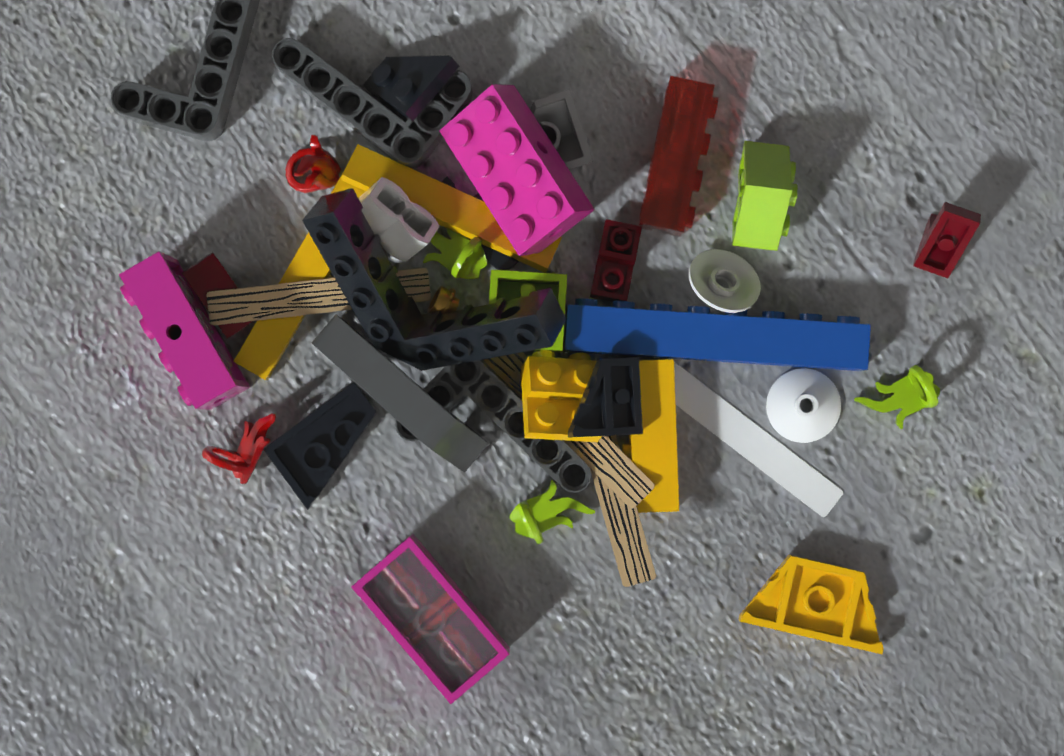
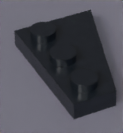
[263,382,378,510]

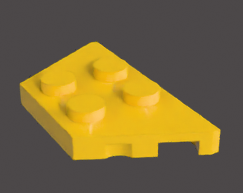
[738,555,884,654]

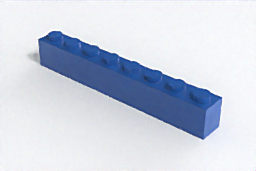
[564,298,871,371]

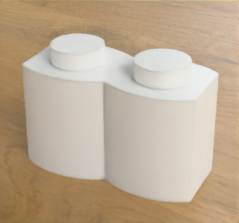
[359,177,439,262]

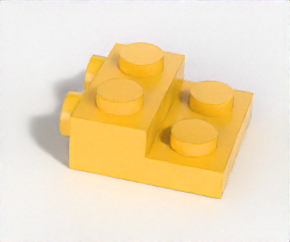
[520,350,602,442]

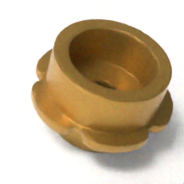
[428,286,460,314]

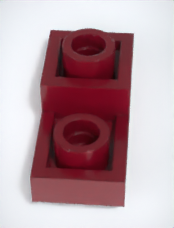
[590,219,642,302]
[182,252,253,339]

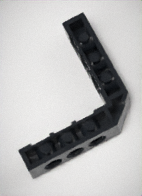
[302,188,567,371]

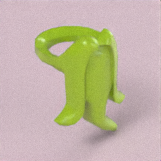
[423,228,487,279]
[854,365,940,429]
[509,480,595,545]

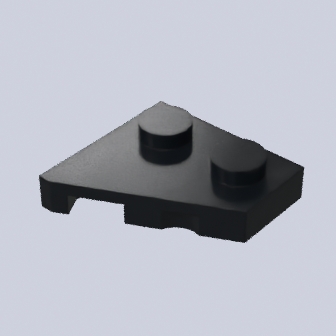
[363,55,460,122]
[568,357,643,438]

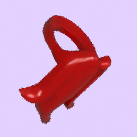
[285,135,341,193]
[202,413,276,484]

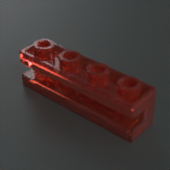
[638,76,719,237]

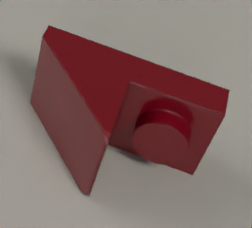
[913,202,981,279]

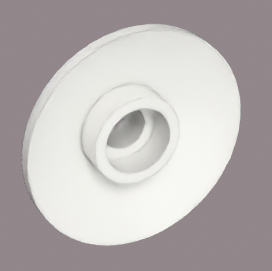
[688,249,761,313]
[766,368,841,443]

